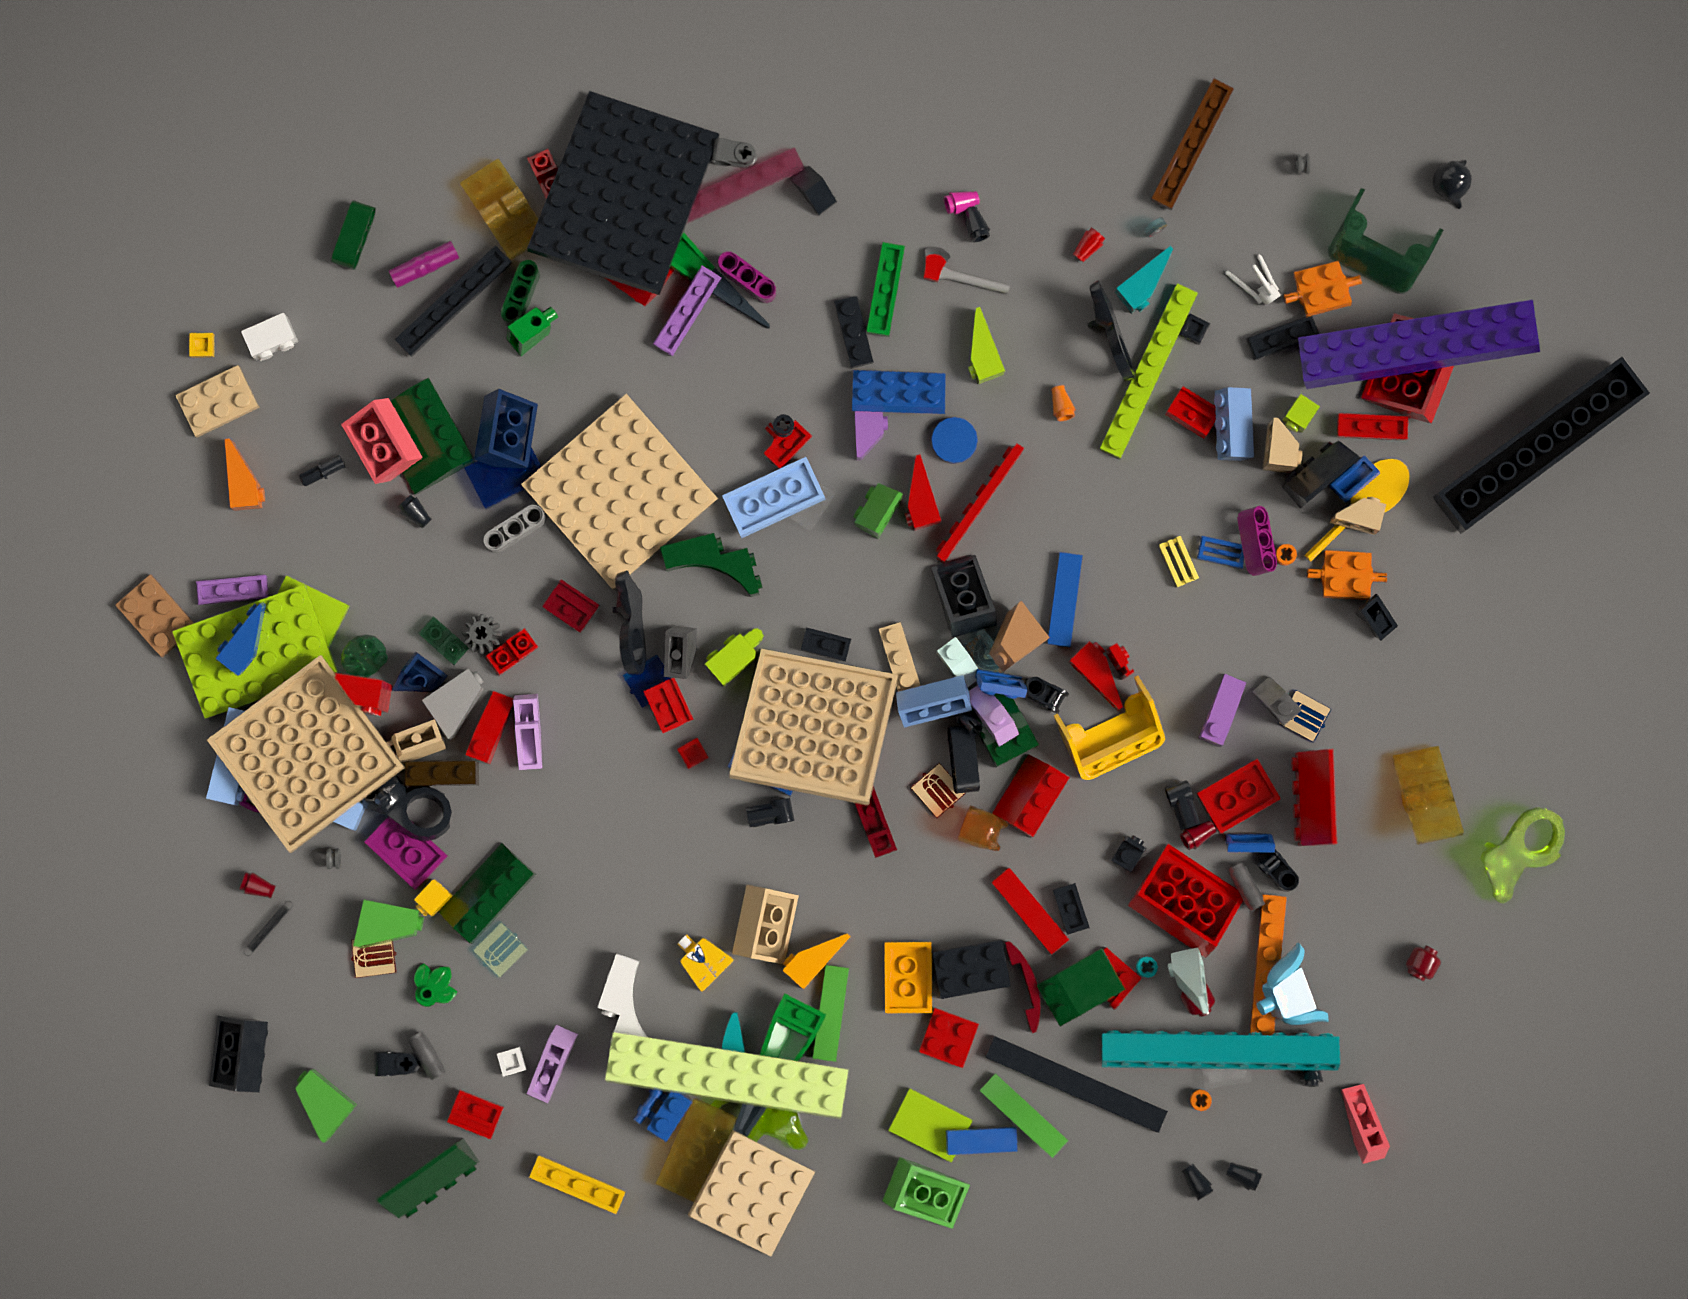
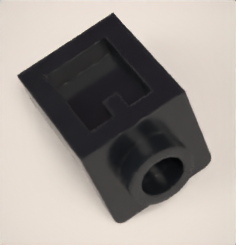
[1111,835,1147,873]

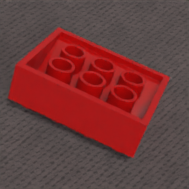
[1361,314,1454,424]
[1291,749,1337,846]
[1128,844,1243,958]

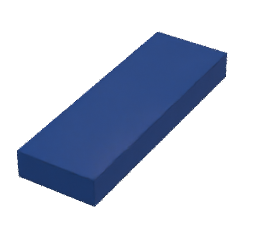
[946,1127,1017,1155]

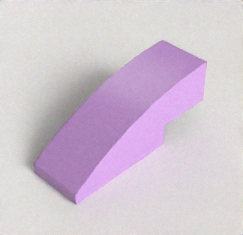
[513,694,542,770]

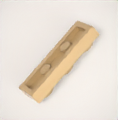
[878,622,921,692]

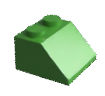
[853,483,903,539]

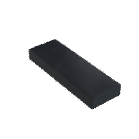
[1246,316,1319,361]

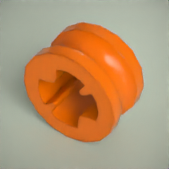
[1275,544,1297,566]
[1190,1089,1212,1111]

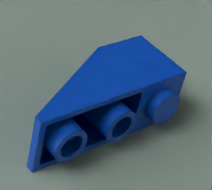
[216,602,266,676]

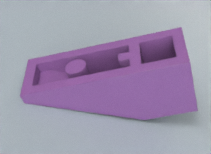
[1198,674,1246,747]

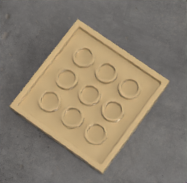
[688,1130,815,1256]

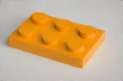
[884,942,932,1013]

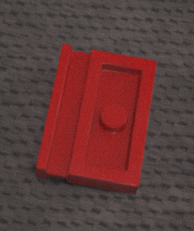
[1165,386,1216,439]
[1105,643,1134,680]
[643,678,694,734]
[447,1090,504,1140]

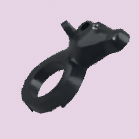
[1087,280,1136,381]
[612,570,646,675]
[361,775,452,841]

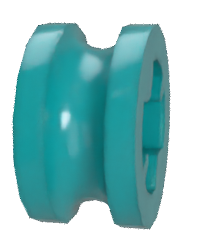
[1135,957,1158,978]

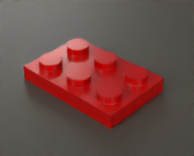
[1196,758,1281,834]

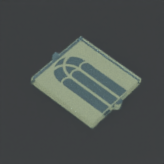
[472,922,529,978]

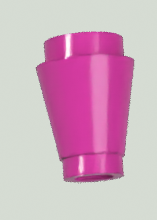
[944,191,980,215]

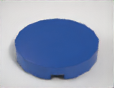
[931,417,978,464]

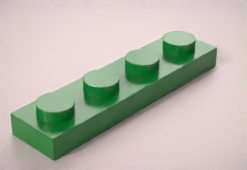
[867,242,905,337]

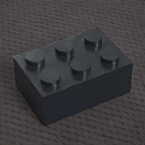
[932,940,1011,999]

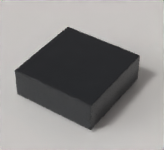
[1179,313,1210,345]

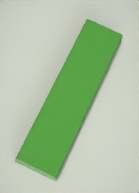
[813,965,849,1062]

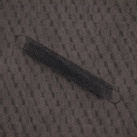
[244,901,293,956]

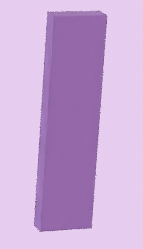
[653,266,721,356]

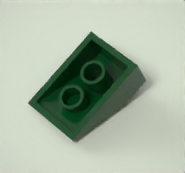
[971,693,1039,768]
[1037,948,1125,1027]

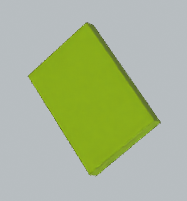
[277,575,350,647]
[889,1088,973,1163]

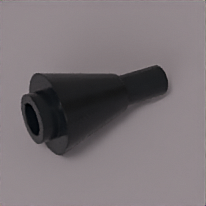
[1300,1070,1323,1087]

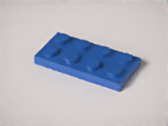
[852,370,946,414]

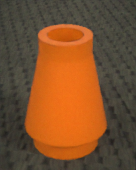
[1051,385,1076,421]

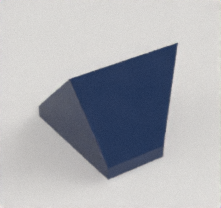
[392,651,448,693]

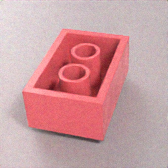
[341,398,423,484]

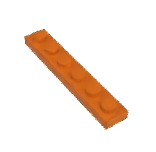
[1249,894,1287,1036]

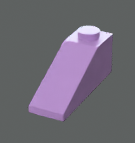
[969,686,1019,747]
[527,1025,578,1103]

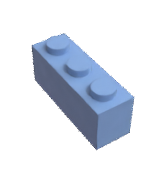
[1214,387,1254,461]
[896,675,972,728]

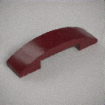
[855,786,897,858]
[1004,941,1040,1033]

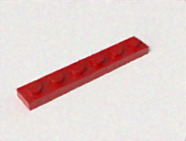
[936,443,1024,564]

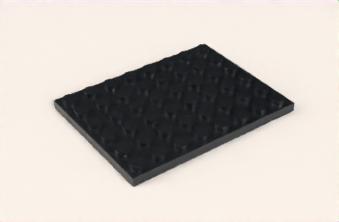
[527,91,720,295]

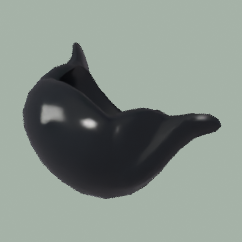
[1433,160,1472,209]

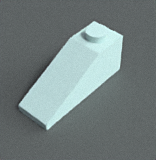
[1168,948,1209,1014]

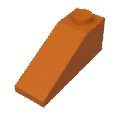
[225,439,265,511]

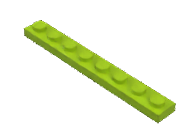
[1099,283,1198,459]

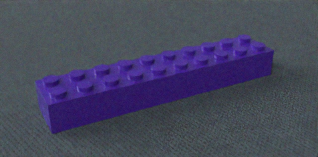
[1298,300,1540,389]

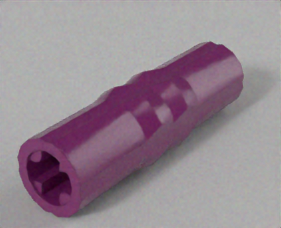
[389,241,459,288]

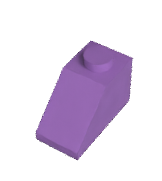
[855,411,888,460]

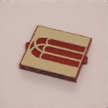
[911,763,966,818]
[351,939,397,978]

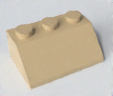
[732,885,799,964]

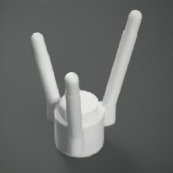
[1225,254,1281,306]

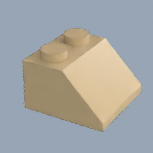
[1263,418,1302,473]

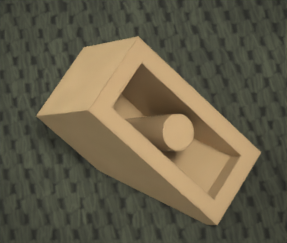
[1330,497,1386,535]

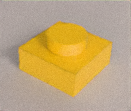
[189,333,214,358]

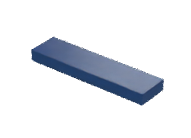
[1047,552,1083,647]

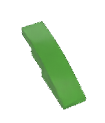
[980,1073,1068,1158]

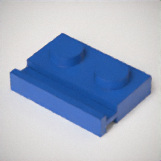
[975,669,1027,699]

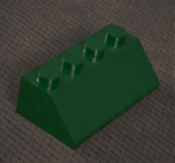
[439,843,536,944]

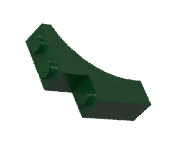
[660,533,763,597]

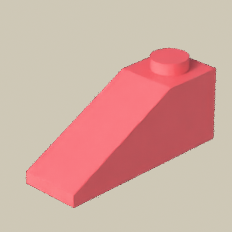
[1341,1084,1390,1164]

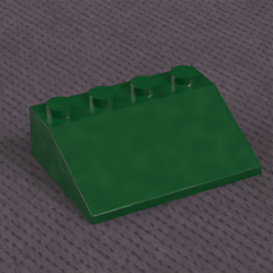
[391,377,476,495]
[376,1139,480,1218]

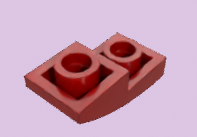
[527,149,558,199]
[485,628,538,676]

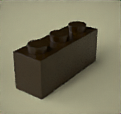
[405,761,479,787]

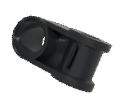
[1024,677,1069,714]
[1256,849,1299,892]
[374,1052,421,1076]

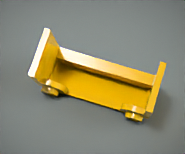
[1054,676,1165,780]

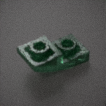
[418,616,469,665]

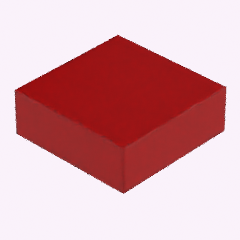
[677,738,709,769]

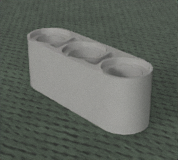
[484,505,546,553]

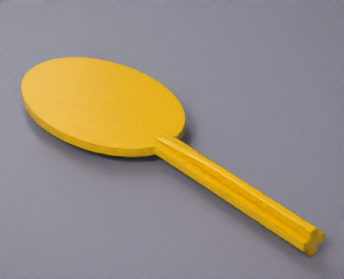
[1304,459,1409,562]

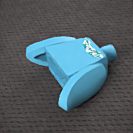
[1257,942,1329,1025]

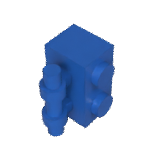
[634,1089,694,1142]

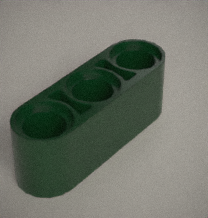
[331,200,376,270]
[501,260,540,326]

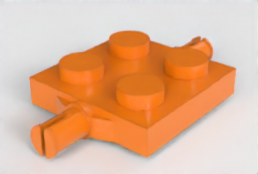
[1283,261,1362,317]
[1307,550,1387,600]

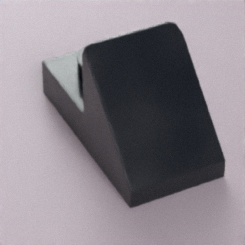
[1356,594,1398,641]

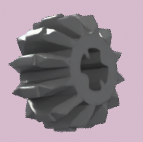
[462,614,502,654]

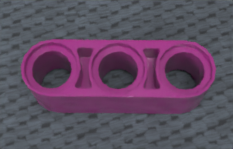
[718,251,776,303]
[1237,506,1277,576]

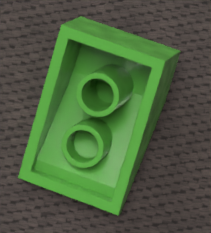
[882,1157,970,1229]

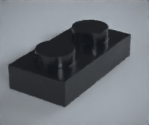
[801,627,852,662]
[1053,883,1090,935]

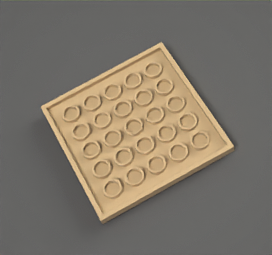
[521,394,718,590]
[729,649,898,805]
[207,655,405,853]

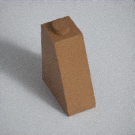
[989,601,1050,672]

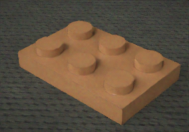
[116,574,194,657]

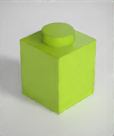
[1283,394,1320,433]

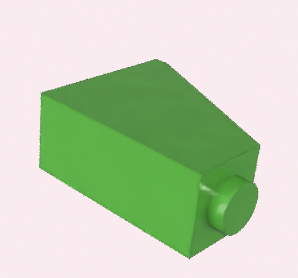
[353,900,424,949]
[295,1069,357,1143]

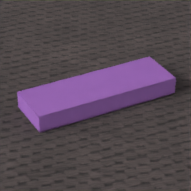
[196,575,269,605]

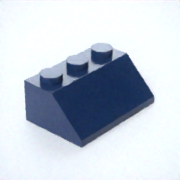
[474,389,538,468]

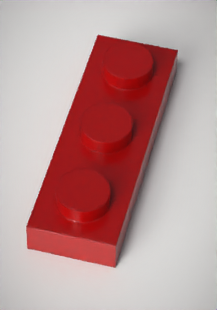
[1337,413,1408,441]

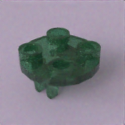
[341,634,388,678]

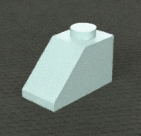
[936,637,978,687]

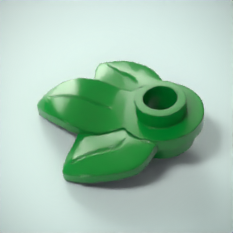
[414,964,457,1007]

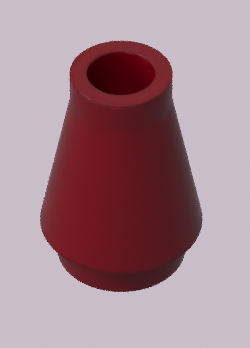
[1180,820,1216,850]
[239,872,276,899]

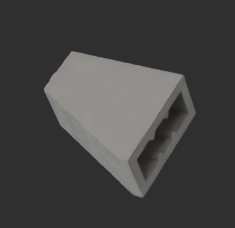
[422,669,484,740]

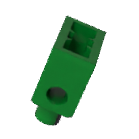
[506,307,558,357]

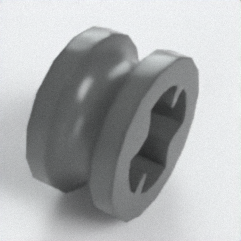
[1295,154,1310,175]
[326,848,341,869]

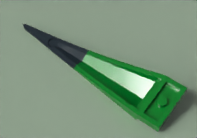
[671,232,770,329]
[733,993,827,1137]

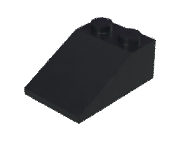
[931,555,997,638]

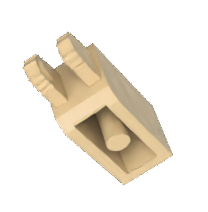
[386,719,446,765]

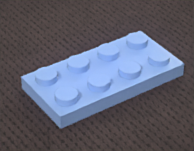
[722,457,826,538]

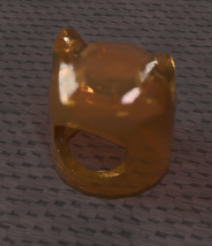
[957,805,1008,851]

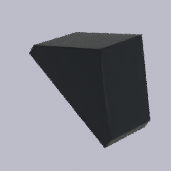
[791,166,837,215]

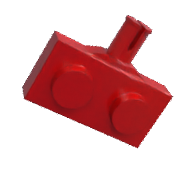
[763,420,812,469]

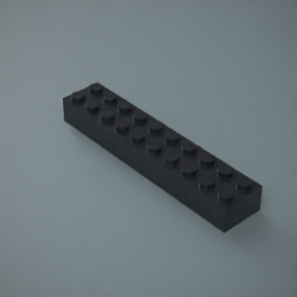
[1433,357,1650,534]

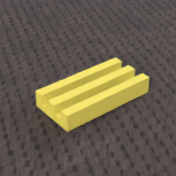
[1158,536,1199,588]

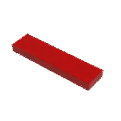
[991,867,1069,955]

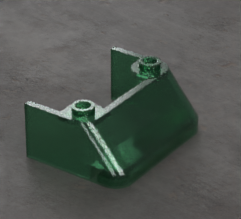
[1328,188,1444,294]

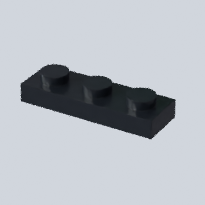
[834,296,873,369]

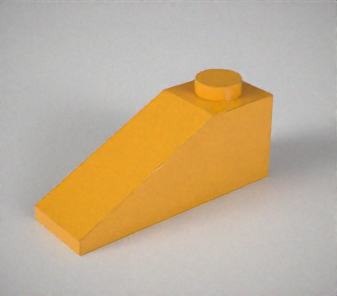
[782,934,851,989]

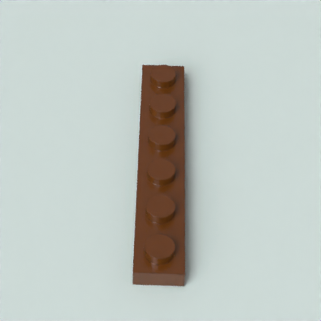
[1151,78,1234,210]

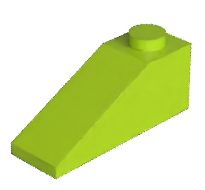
[968,307,1005,384]

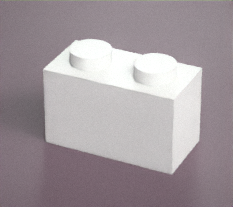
[241,313,298,361]

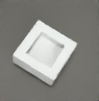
[497,1047,527,1077]

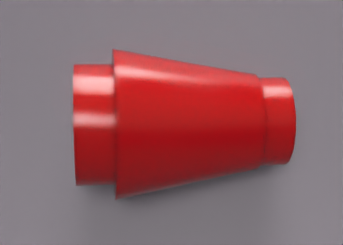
[1073,227,1105,262]

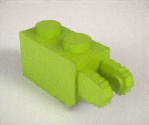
[705,628,764,686]

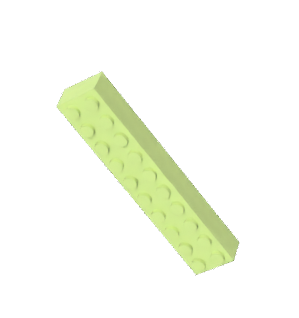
[605,1032,848,1119]

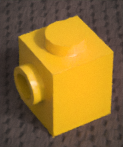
[414,879,453,916]

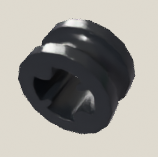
[773,414,794,438]

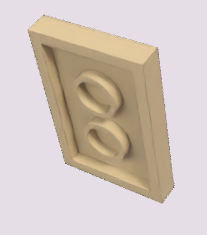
[176,365,260,438]

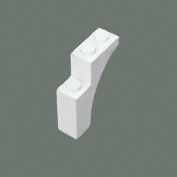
[597,954,648,1043]

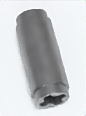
[1228,862,1265,911]
[408,1031,446,1080]

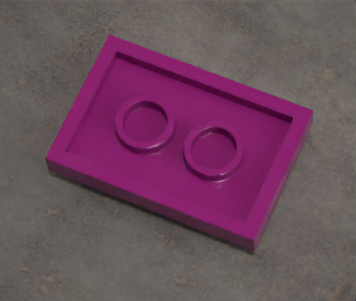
[365,818,448,890]

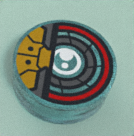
[1144,218,1167,238]

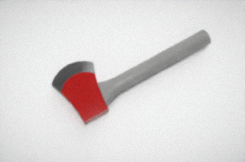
[923,247,1010,294]

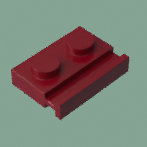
[542,579,600,633]

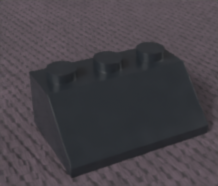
[1283,440,1360,509]
[209,1016,268,1093]

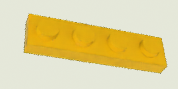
[529,1155,626,1214]

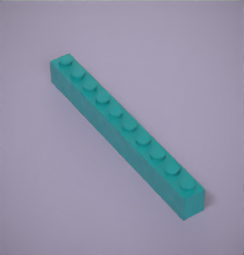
[1101,1030,1341,1071]

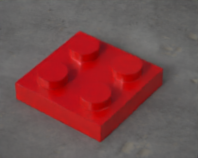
[919,1008,979,1068]

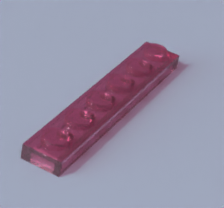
[687,147,804,224]

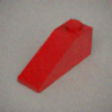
[904,454,941,531]
[1068,641,1123,711]
[466,691,514,764]

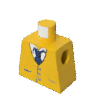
[677,935,734,992]

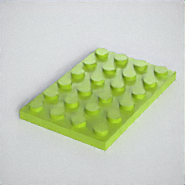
[172,584,338,719]

